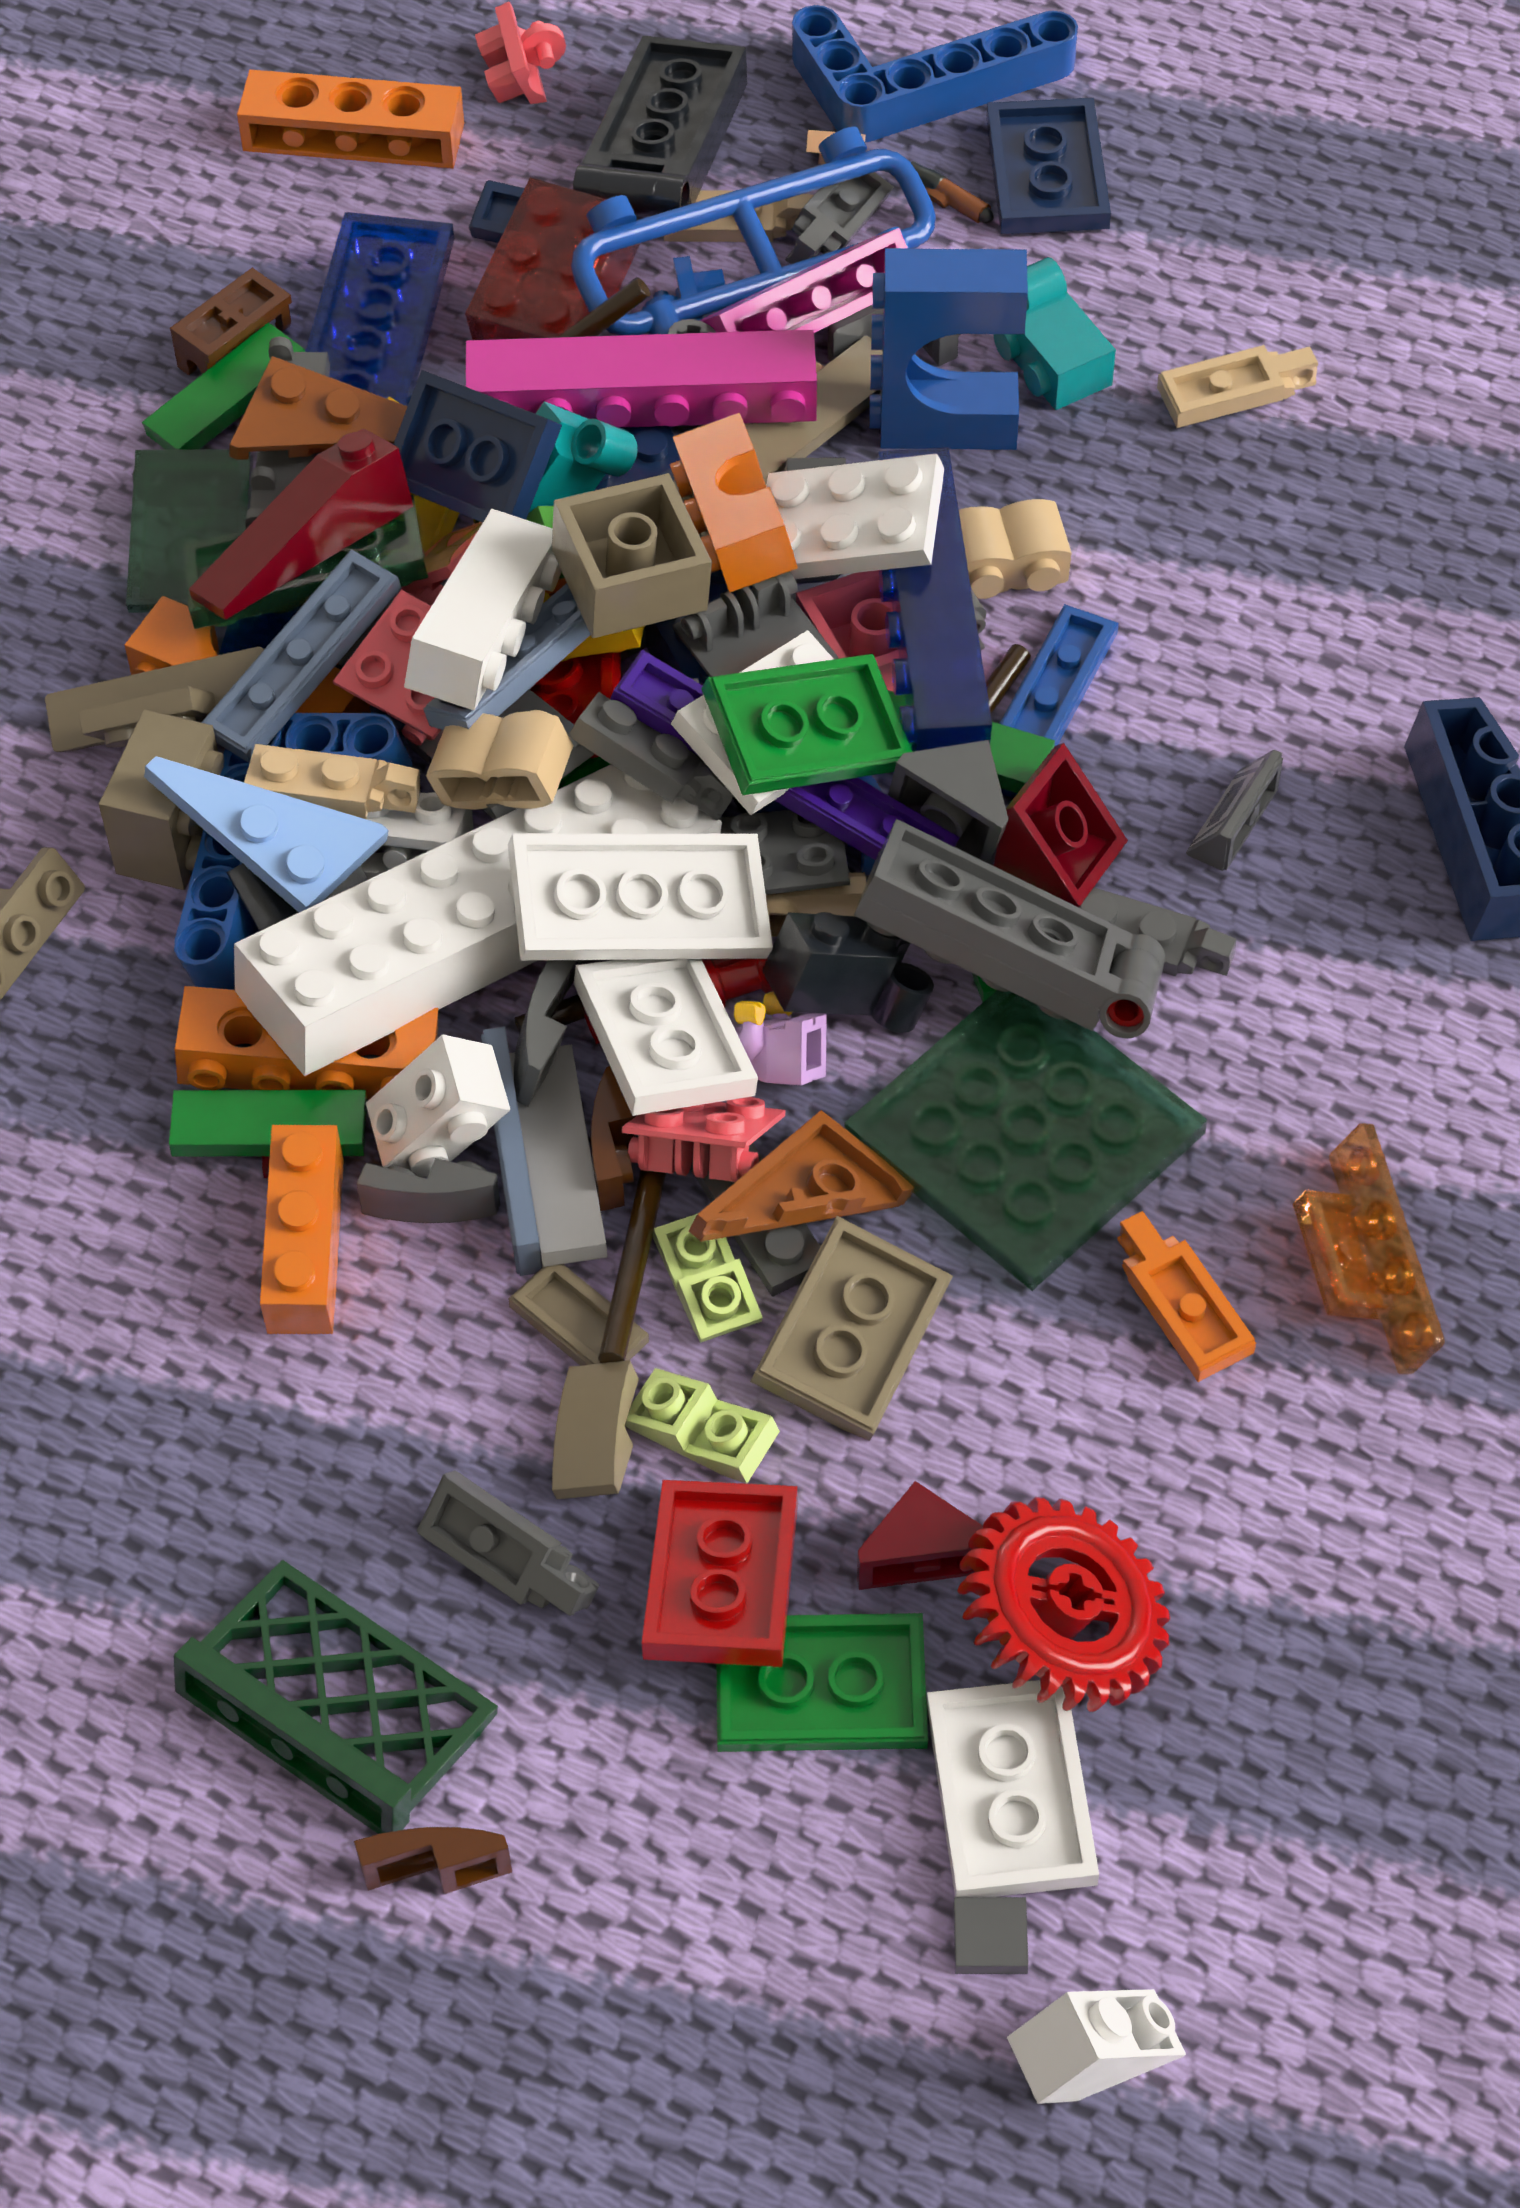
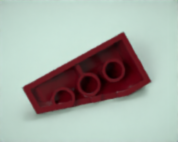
[189,428,414,620]

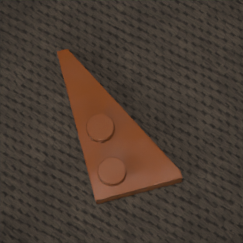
[229,356,408,460]
[688,1110,917,1242]

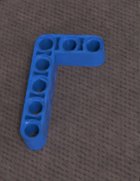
[792,5,1078,142]
[174,713,412,990]

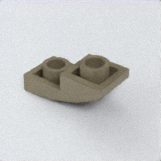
[552,1360,639,1499]

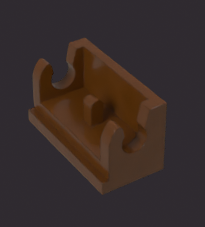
[170,267,292,375]

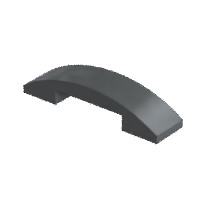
[514,960,609,1107]

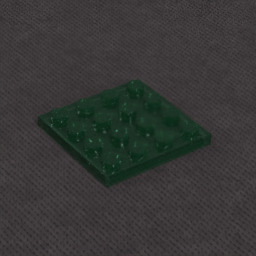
[844,990,1208,1291]

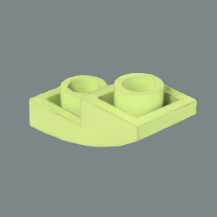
[652,1214,763,1343]
[625,1368,780,1484]

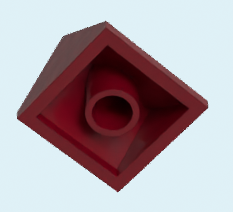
[994,743,1128,907]

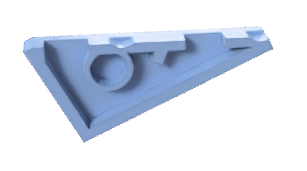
[144,756,389,912]

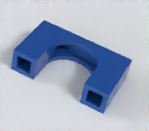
[869,248,1028,450]

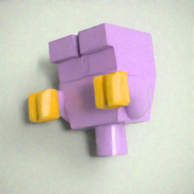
[734,992,826,1085]

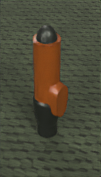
[911,161,994,223]

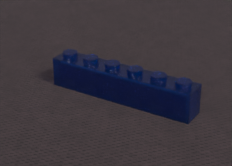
[878,447,992,752]

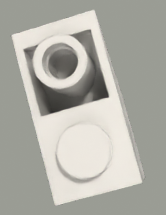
[1007,1989,1186,2104]

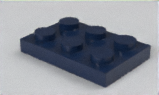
[986,98,1111,234]
[393,370,562,523]

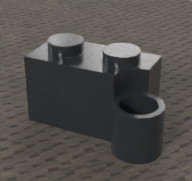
[762,912,934,1033]

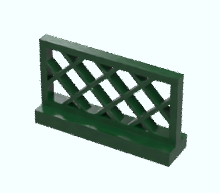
[174,1560,498,1834]

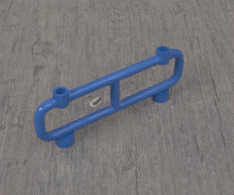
[571,127,936,336]

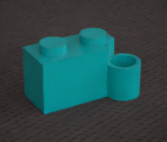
[993,257,1116,411]
[529,401,638,512]

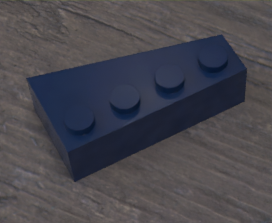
[1404,697,1520,941]

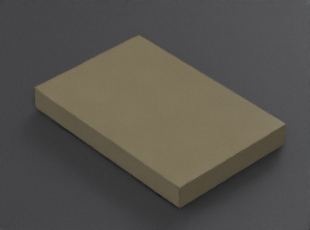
[750,1216,953,1441]

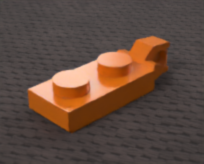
[1117,1211,1256,1382]

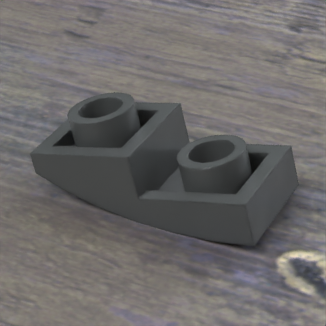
[356,1158,501,1223]

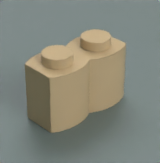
[940,499,1072,599]
[426,710,574,810]

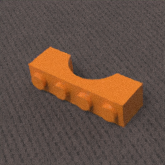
[124,596,371,713]

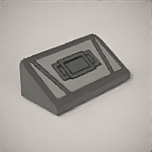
[1186,750,1283,871]

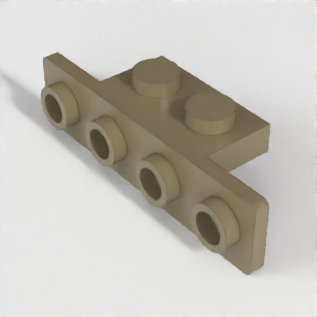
[45,647,265,752]
[0,847,85,1000]

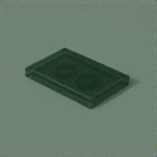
[126,449,253,613]

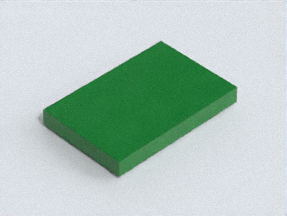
[701,654,912,796]
[716,1613,928,1752]

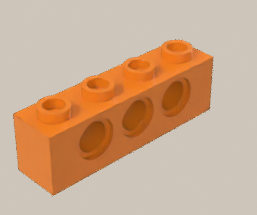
[237,69,464,169]
[175,986,438,1100]

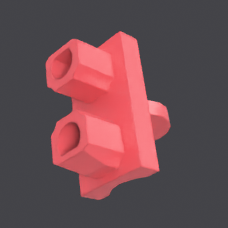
[475,1,566,104]

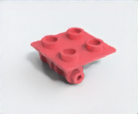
[333,590,441,745]
[622,1097,785,1182]

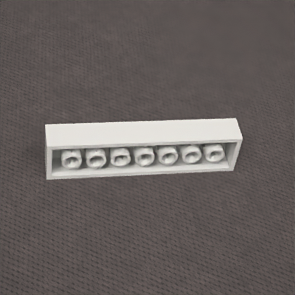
[234,765,722,1076]

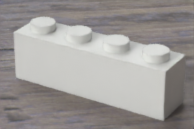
[404,509,561,710]

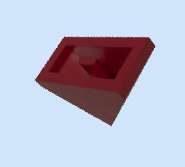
[857,1481,983,1590]

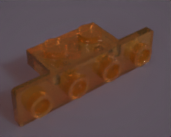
[1292,1123,1445,1374]

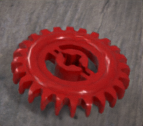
[957,1497,1170,1712]

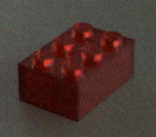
[465,177,640,340]

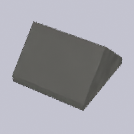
[888,740,1008,866]

